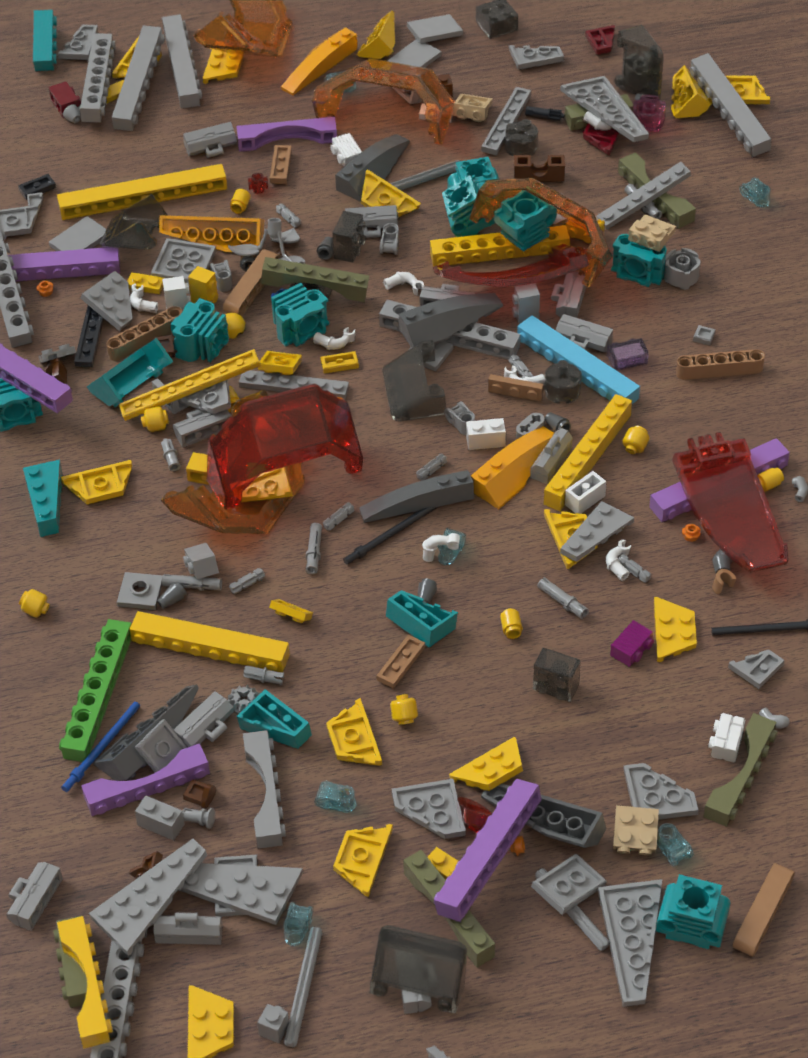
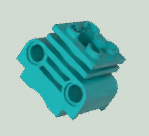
[447,157,505,204]
[442,175,499,237]
[494,187,557,251]
[611,234,667,287]
[271,283,330,347]
[171,298,229,363]
[0,378,43,432]
[656,874,731,949]

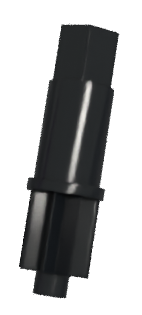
[525,106,565,121]

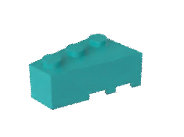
[386,590,458,648]
[236,689,312,749]

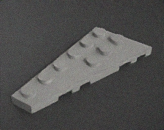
[560,76,649,142]

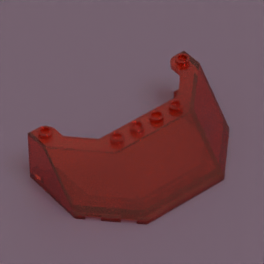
[207,383,363,510]

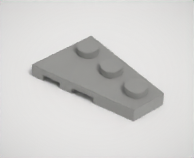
[58,25,99,60]
[509,45,564,70]

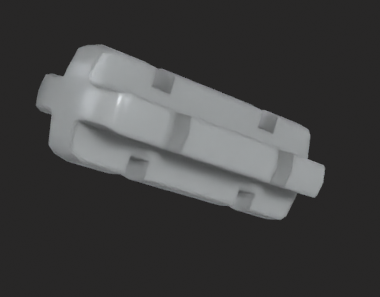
[276,203,301,228]
[509,355,533,378]
[416,453,447,481]
[323,502,354,531]
[618,554,651,583]
[229,568,265,594]

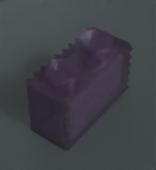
[607,338,649,370]

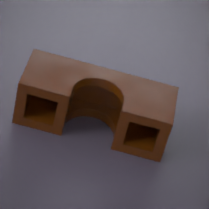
[514,155,565,182]

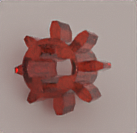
[248,173,268,194]

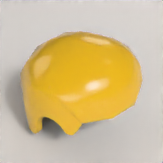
[225,313,246,339]

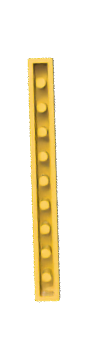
[57,164,227,220]

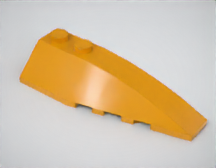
[281,28,358,96]
[159,215,264,253]
[471,426,554,510]

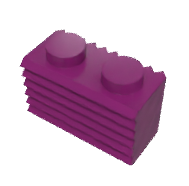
[610,620,654,667]

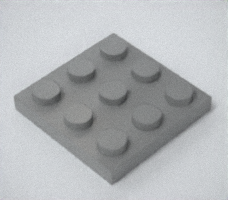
[151,238,216,284]

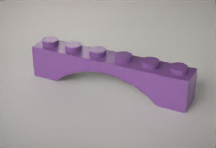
[237,117,337,152]
[81,743,210,816]

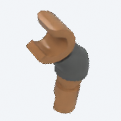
[712,537,747,594]

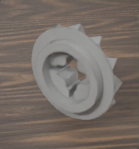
[228,684,259,713]

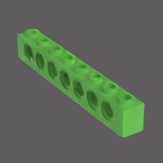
[59,619,131,762]

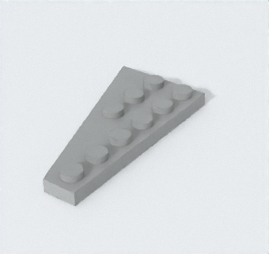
[89,839,207,956]
[180,863,303,925]
[598,879,662,1007]

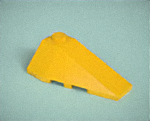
[357,11,395,59]
[671,65,711,118]

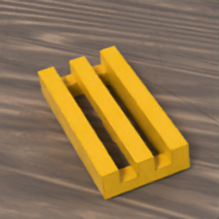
[320,351,359,374]

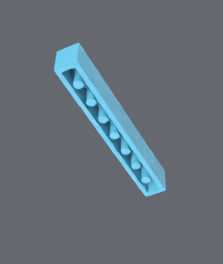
[517,315,640,404]

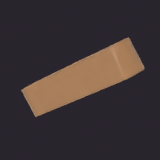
[223,249,281,316]
[106,306,182,361]
[676,349,765,380]
[733,863,795,957]

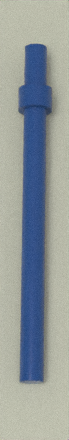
[61,701,140,792]

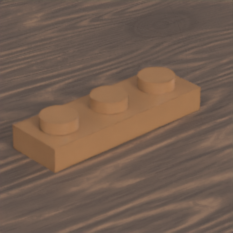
[270,145,292,184]
[488,374,543,402]
[376,635,425,689]

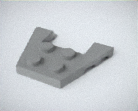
[0,193,43,237]

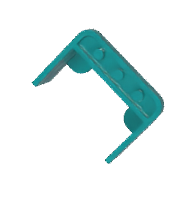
[87,338,174,408]

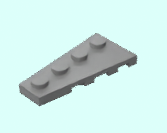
[560,501,634,562]

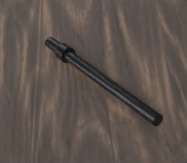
[343,507,436,565]
[711,619,808,635]

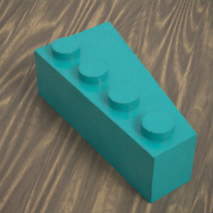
[33,10,57,71]
[23,459,63,537]

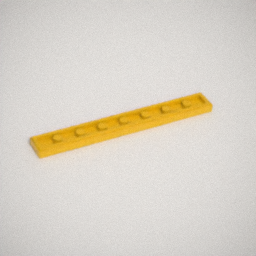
[119,349,261,421]

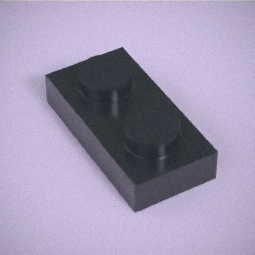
[18,174,56,200]

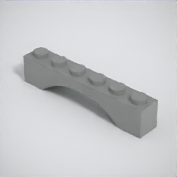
[243,730,286,849]

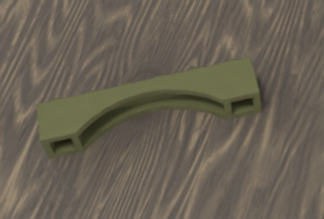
[618,152,696,229]
[261,257,369,302]
[703,713,778,827]
[403,850,495,968]

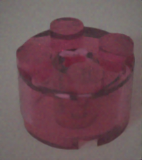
[633,95,666,132]

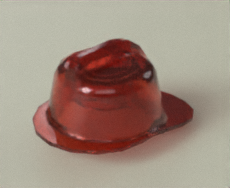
[457,797,492,833]

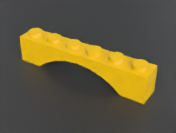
[57,916,113,1049]

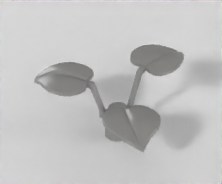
[228,218,306,264]

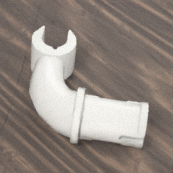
[583,111,612,131]
[383,271,424,296]
[130,283,158,314]
[313,327,355,350]
[504,365,545,386]
[422,533,460,562]
[606,540,631,581]

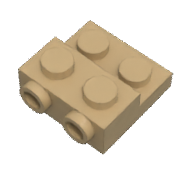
[452,94,492,122]
[628,215,676,252]
[613,806,659,855]

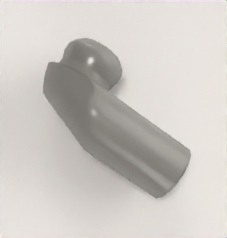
[792,476,808,502]
[759,708,790,728]

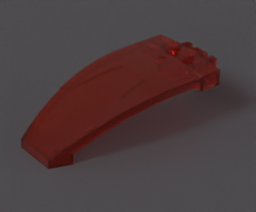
[433,243,594,287]
[672,432,789,573]

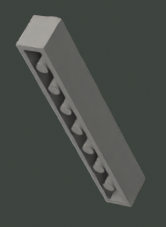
[162,14,202,108]
[112,25,165,131]
[690,53,771,157]

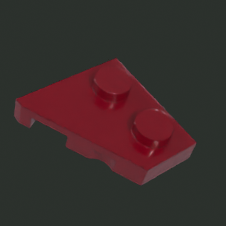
[585,25,615,55]
[583,123,619,155]

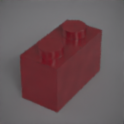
[48,81,81,118]

